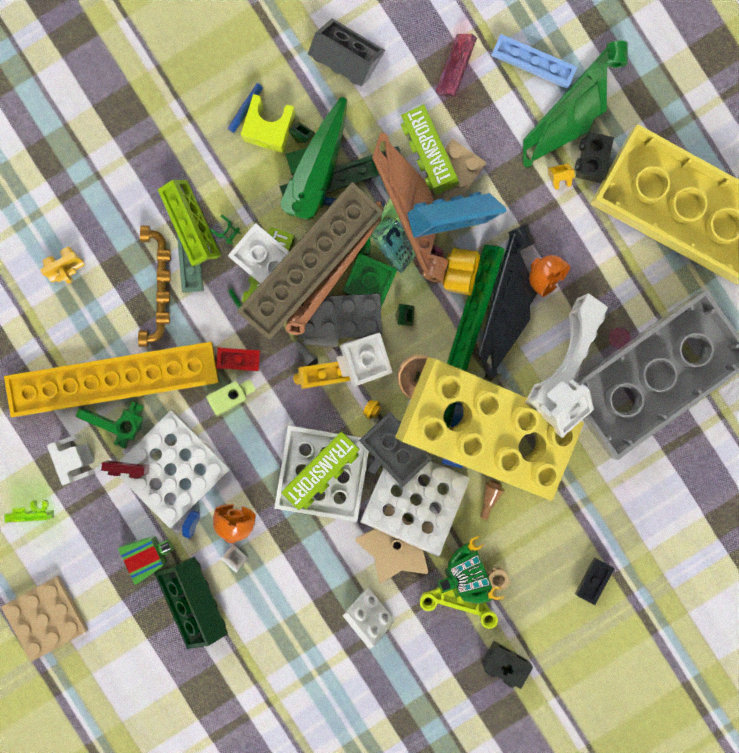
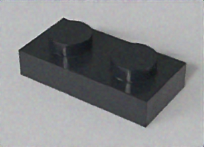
[575,557,615,605]

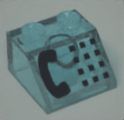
[371,218,416,273]

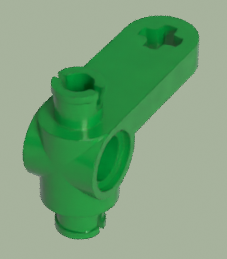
[75,401,144,449]

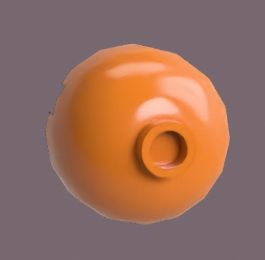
[529,255,571,297]
[213,504,256,543]

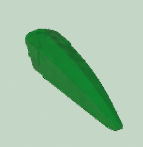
[280,97,347,220]

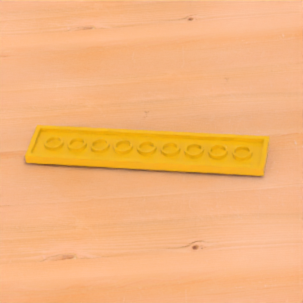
[4,342,219,417]

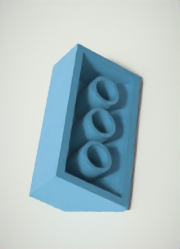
[407,192,507,238]

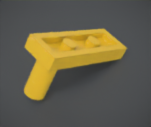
[293,362,351,389]

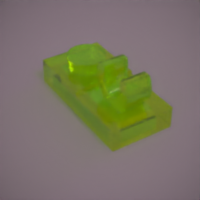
[4,500,54,523]

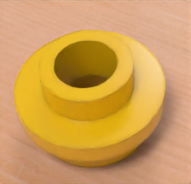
[363,399,381,420]

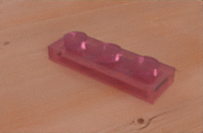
[435,34,477,97]

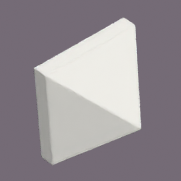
[221,545,248,572]

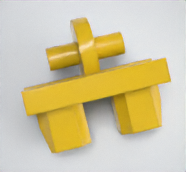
[40,247,85,284]

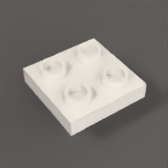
[343,588,395,649]

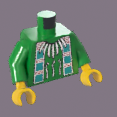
[438,536,505,604]

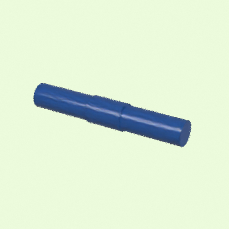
[227,83,263,133]

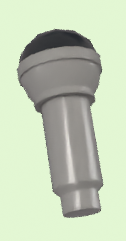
[294,340,318,366]

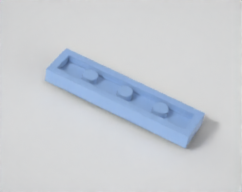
[491,34,577,89]

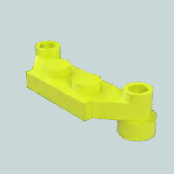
[420,587,498,629]

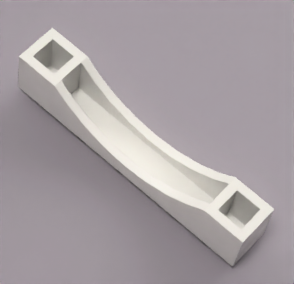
[525,293,608,413]

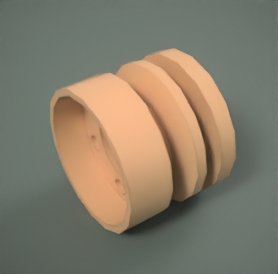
[397,354,428,399]

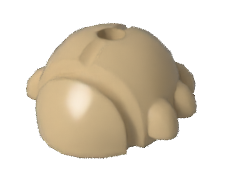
[488,567,511,592]

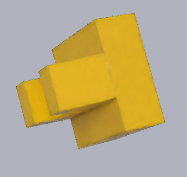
[548,163,575,190]

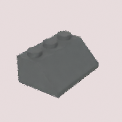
[307,18,385,87]

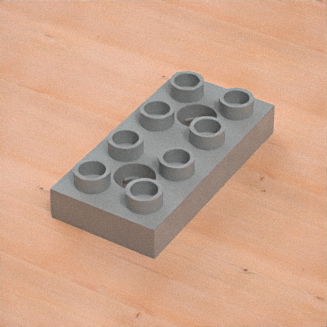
[575,290,739,460]

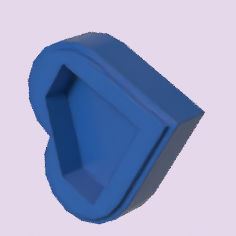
[182,511,200,539]

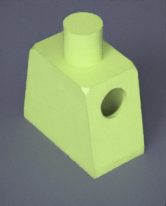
[206,379,255,417]

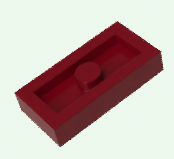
[101,460,150,479]

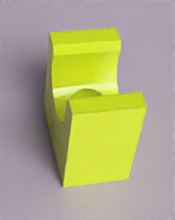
[241,94,296,154]

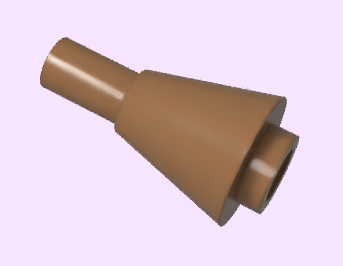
[480,480,505,520]

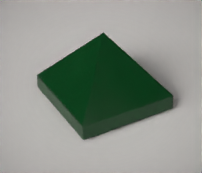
[289,122,315,143]
[395,304,414,326]

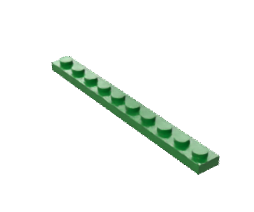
[443,244,505,428]

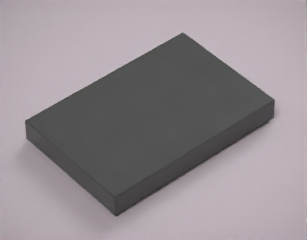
[359,411,433,487]

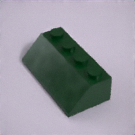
[154,556,228,649]

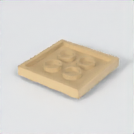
[1,575,88,662]

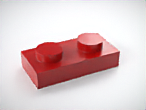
[216,347,261,371]

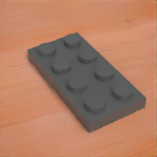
[298,293,382,339]

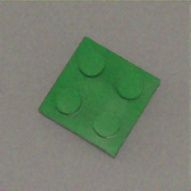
[343,253,398,307]

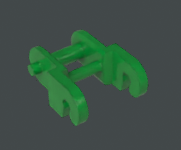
[209,215,241,245]

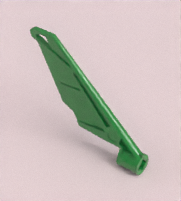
[523,40,628,168]

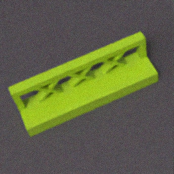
[157,180,221,266]

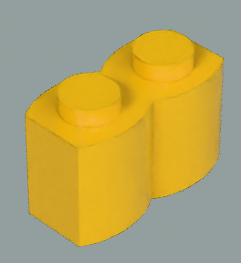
[442,247,480,296]

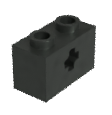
[482,641,533,689]

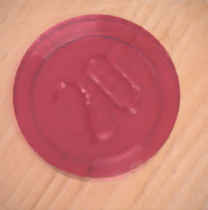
[609,327,630,348]

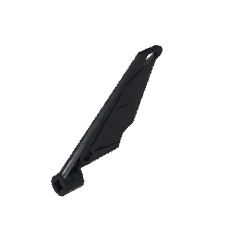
[478,224,537,378]

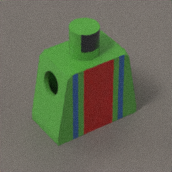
[118,536,174,585]

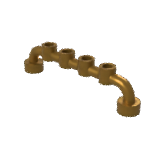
[138,225,171,347]

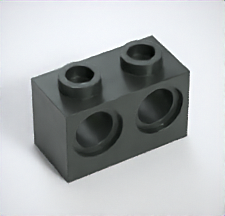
[574,132,614,183]

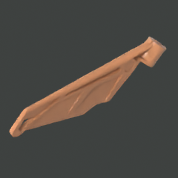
[372,133,448,283]
[286,201,383,335]

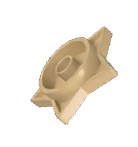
[356,505,432,583]

